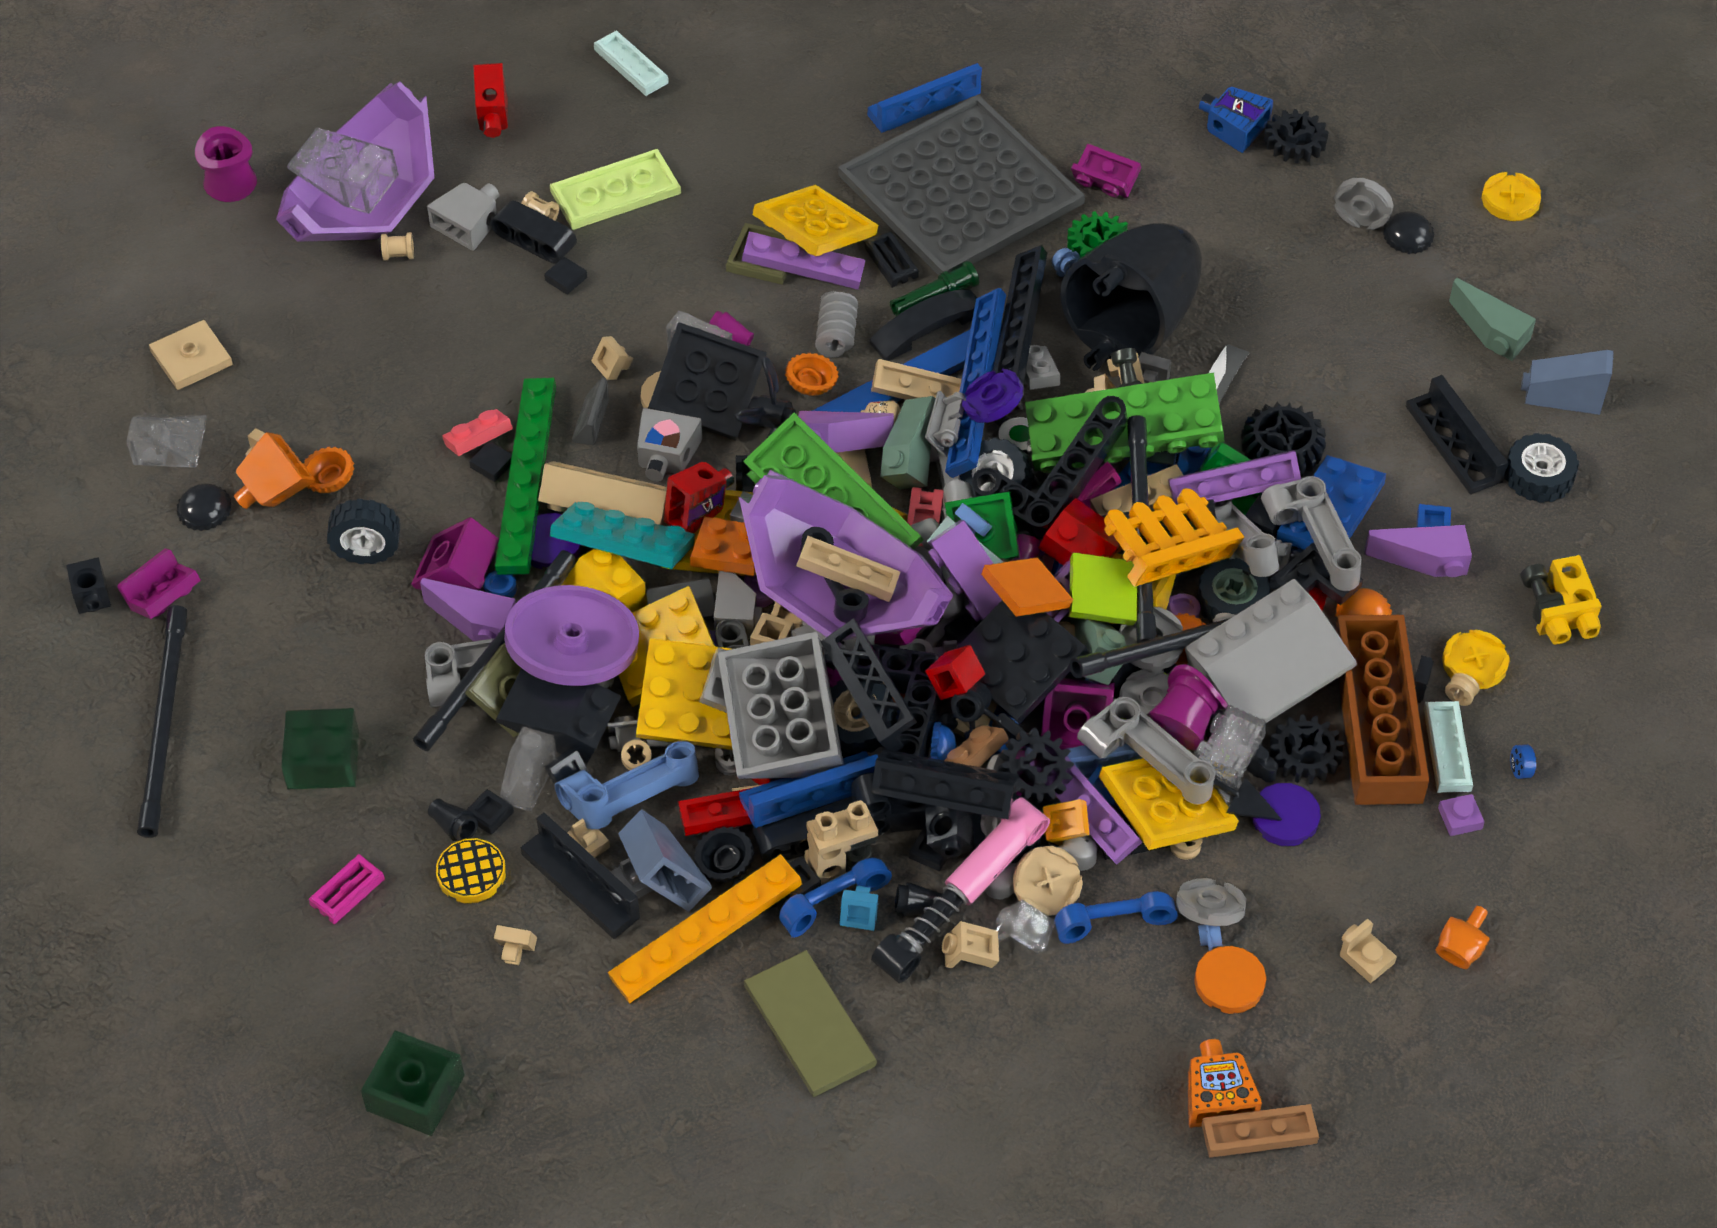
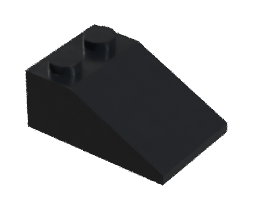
[495,668,621,766]

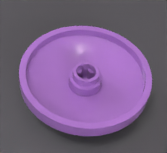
[504,585,639,686]

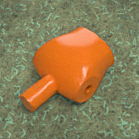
[1435,906,1490,969]

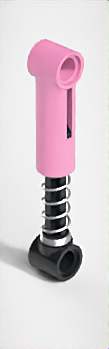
[871,797,1050,983]

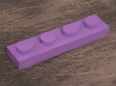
[742,231,865,289]
[1168,450,1301,505]
[1030,756,1143,865]

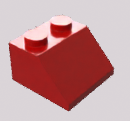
[1038,498,1120,565]

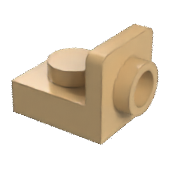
[1340,919,1397,984]
[942,921,999,968]

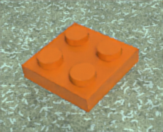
[690,517,756,576]

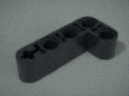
[753,773,891,863]

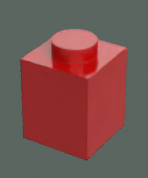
[925,645,986,700]

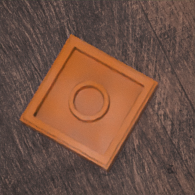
[981,557,1073,617]

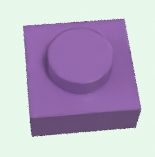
[1438,794,1484,836]

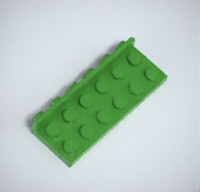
[1025,373,1225,473]
[744,413,923,549]

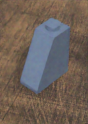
[1521,350,1613,415]
[618,809,712,912]

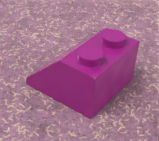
[411,517,499,590]
[1041,678,1115,750]

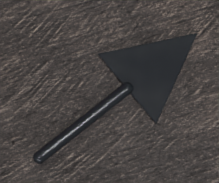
[1213,777,1282,821]

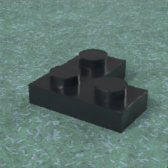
[1269,543,1363,605]

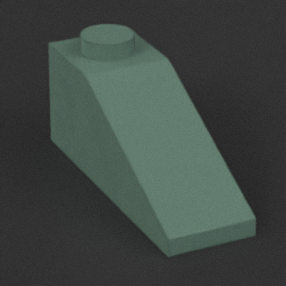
[1449,278,1536,361]
[880,396,936,490]
[1070,617,1126,685]

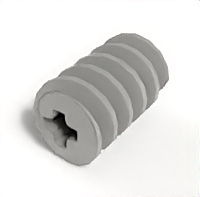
[815,291,858,358]

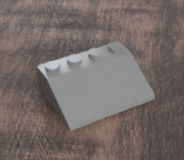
[1185,579,1357,734]
[717,631,844,779]

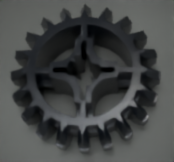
[1241,402,1326,477]

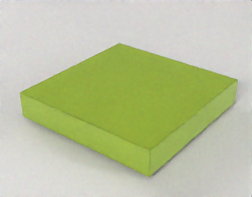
[1069,552,1137,626]

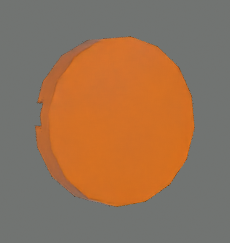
[1194,946,1266,1014]

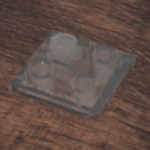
[126,413,207,468]

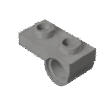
[1023,345,1060,390]

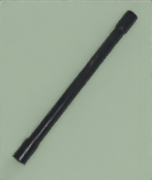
[1127,415,1157,643]
[413,550,577,751]
[137,605,187,838]
[1070,618,1230,678]

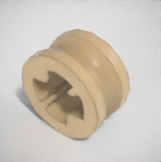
[1445,673,1480,706]
[621,739,651,771]
[1170,838,1203,860]

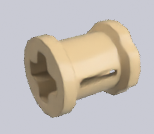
[521,191,559,220]
[381,232,414,261]

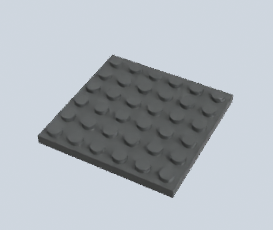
[838,95,1085,275]

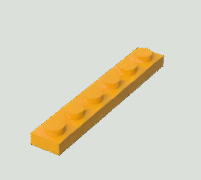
[608,854,802,1004]

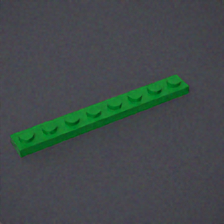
[495,378,556,575]

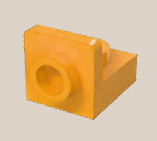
[1043,799,1090,846]

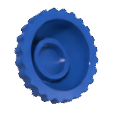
[931,722,957,760]

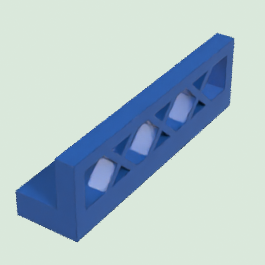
[867,63,982,133]
[739,751,878,828]

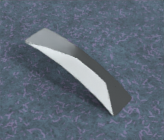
[1209,345,1249,404]

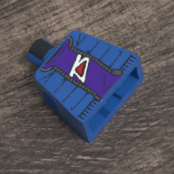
[1199,87,1274,153]

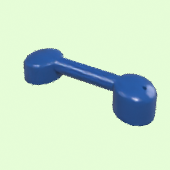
[779,857,892,938]
[1054,891,1178,944]

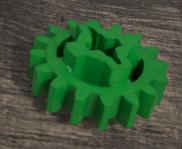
[1067,211,1128,258]

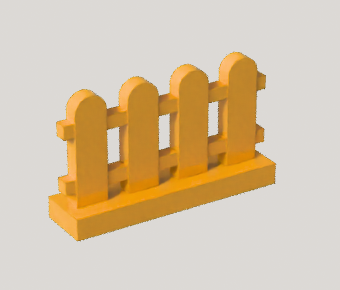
[1104,488,1245,587]

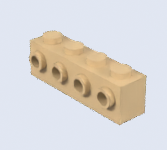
[538,461,668,526]

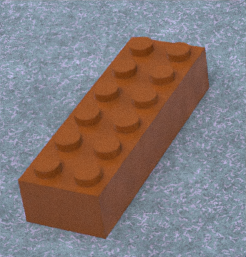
[1335,615,1429,805]

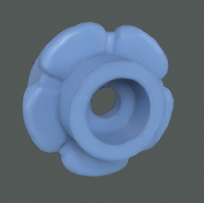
[1052,248,1080,277]
[1198,925,1223,951]

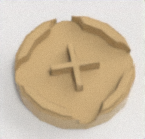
[1012,846,1083,916]

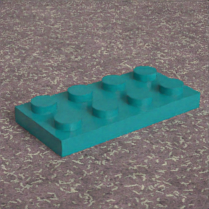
[550,502,695,569]

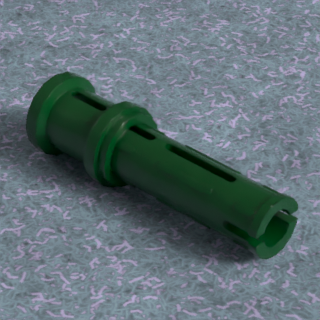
[890,261,979,316]

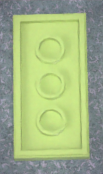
[550,149,681,230]

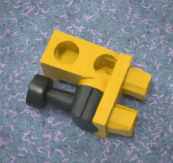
[1520,555,1602,645]

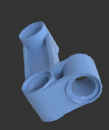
[555,741,699,829]

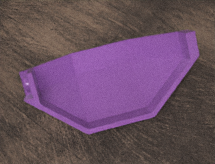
[276,81,435,242]
[739,470,954,640]

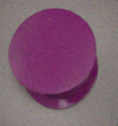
[195,126,257,202]
[1147,664,1228,750]

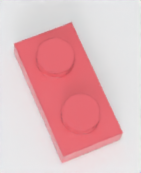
[442,409,513,456]

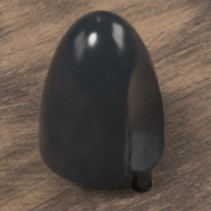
[1060,223,1202,371]

